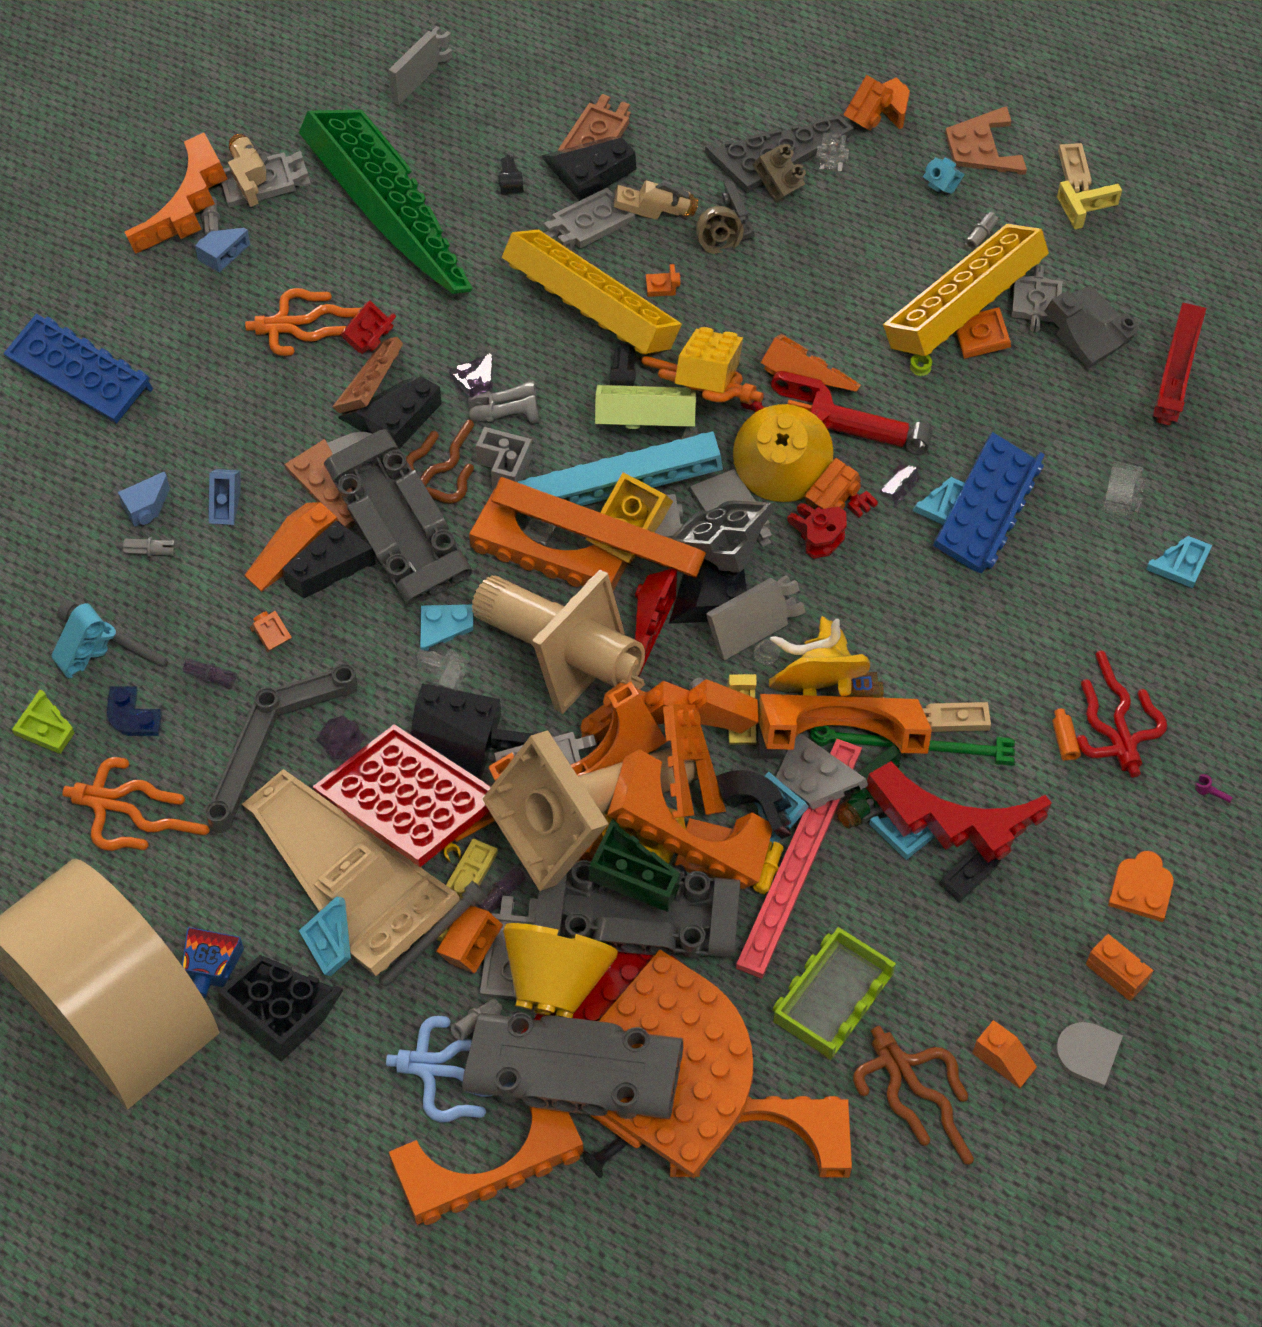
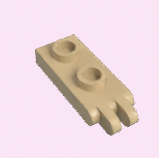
[1058,143,1091,193]
[922,702,991,732]

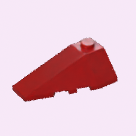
[635,568,677,677]

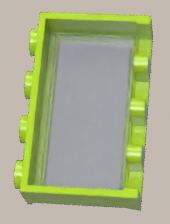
[772,927,896,1060]

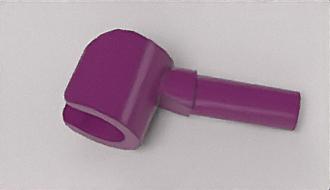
[1195,774,1233,803]

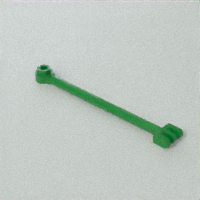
[810,725,1015,766]

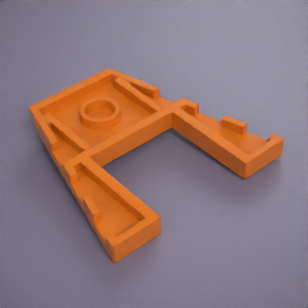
[663,705,726,819]

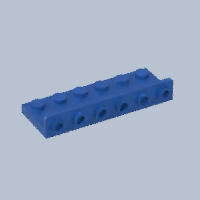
[3,314,153,424]
[933,432,1045,573]

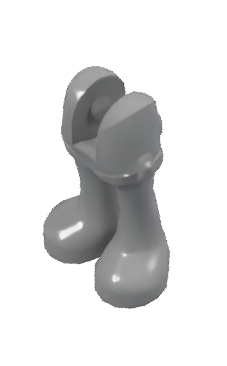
[468,381,539,424]

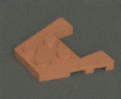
[945,107,1027,175]

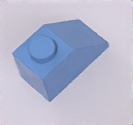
[195,228,250,273]
[209,469,241,525]
[118,472,170,527]

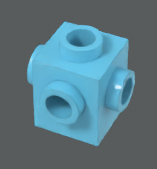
[923,157,965,194]

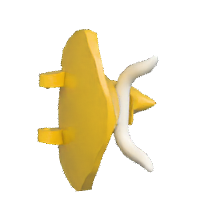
[769,616,870,697]

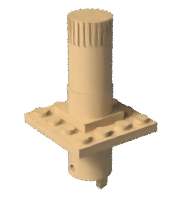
[472,570,645,714]

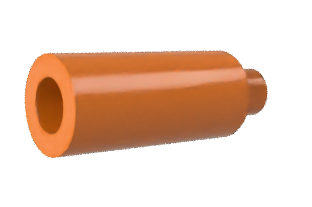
[1052,708,1081,761]

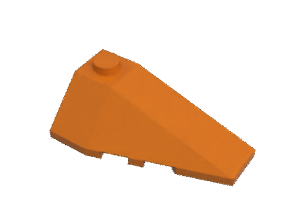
[761,334,861,391]
[245,502,338,592]

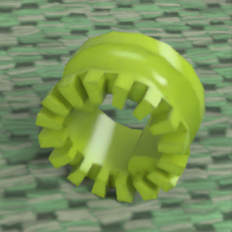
[910,354,933,376]

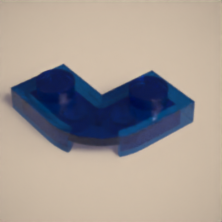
[107,686,162,736]

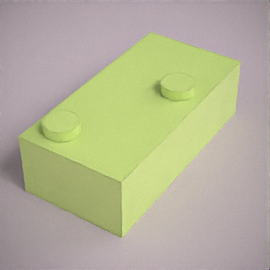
[595,385,696,429]

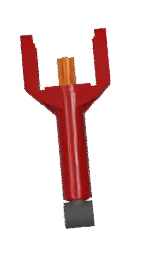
[771,371,933,455]

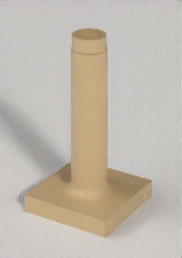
[482,730,699,891]

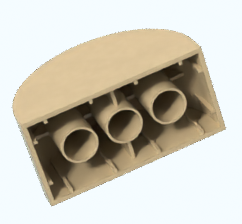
[0,859,219,1109]

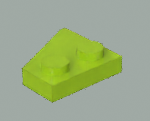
[12,690,75,754]

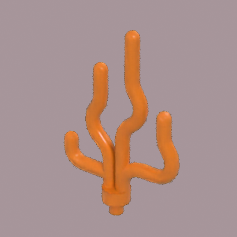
[245,288,361,356]
[641,356,764,405]
[62,757,210,851]

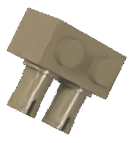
[752,144,806,203]

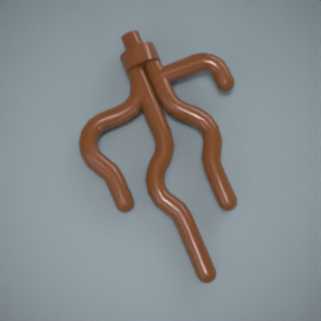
[406,420,474,504]
[853,1026,974,1165]

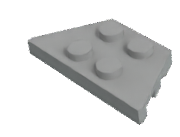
[776,733,868,809]

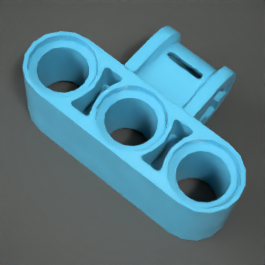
[52,603,116,678]

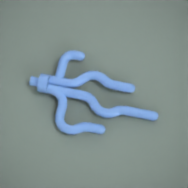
[386,1016,515,1123]

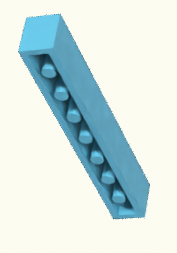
[518,431,723,518]

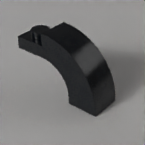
[716,770,792,839]

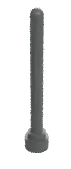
[57,599,168,667]
[380,880,488,986]

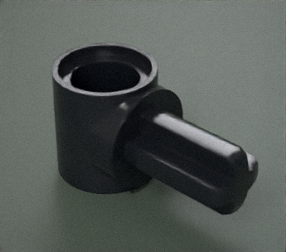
[498,155,524,194]

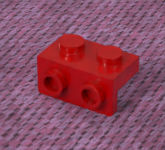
[340,300,396,354]

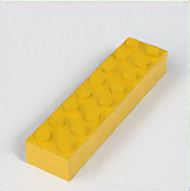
[883,224,1049,356]
[502,229,682,354]

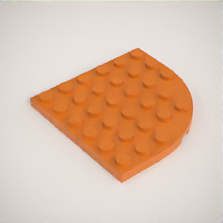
[599,950,754,1178]

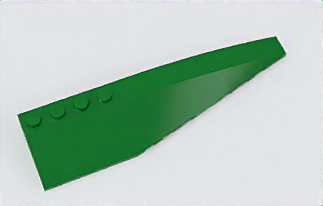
[299,109,473,294]

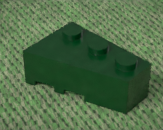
[589,818,680,912]

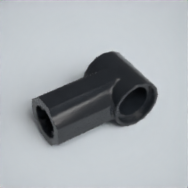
[610,344,636,386]

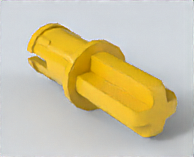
[753,841,784,894]

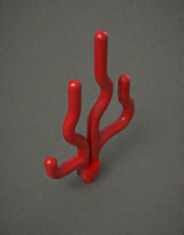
[1077,650,1167,778]

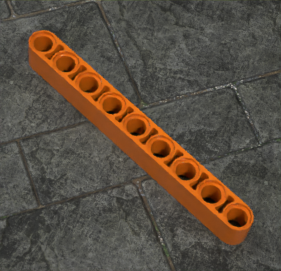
[491,477,706,578]

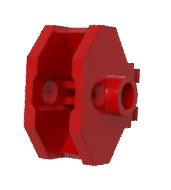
[787,503,847,559]

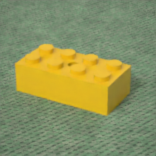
[675,327,743,393]

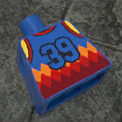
[182,927,244,998]

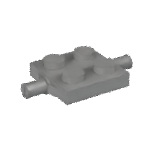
[1011,265,1063,332]

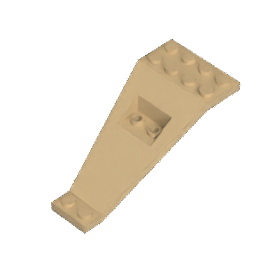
[242,769,461,976]

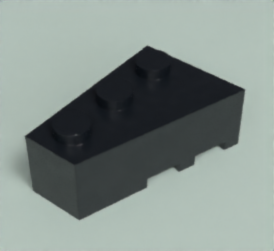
[282,521,376,599]

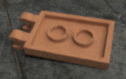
[558,94,631,151]

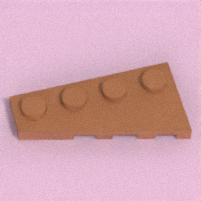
[332,337,403,413]
[285,439,356,529]

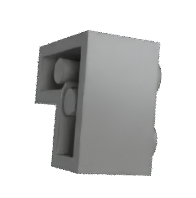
[476,427,532,490]

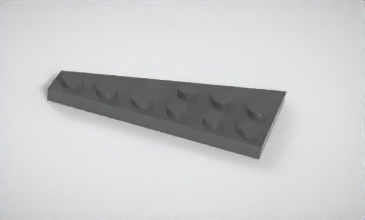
[705,115,854,193]

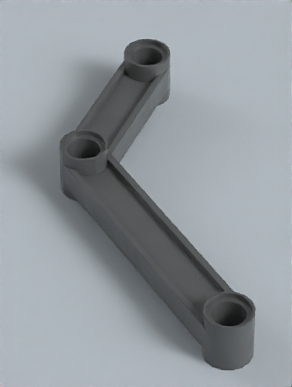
[205,663,358,833]

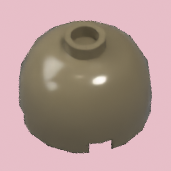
[696,206,744,254]

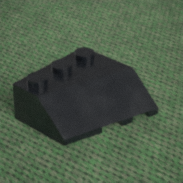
[542,137,637,201]
[338,376,442,449]
[669,559,747,624]
[410,683,501,780]
[218,955,343,1061]

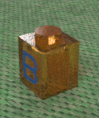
[844,672,884,698]

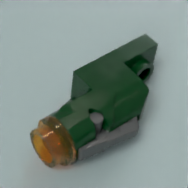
[836,744,902,829]

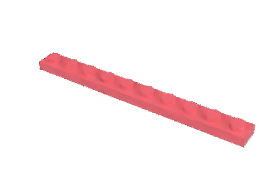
[736,739,862,979]

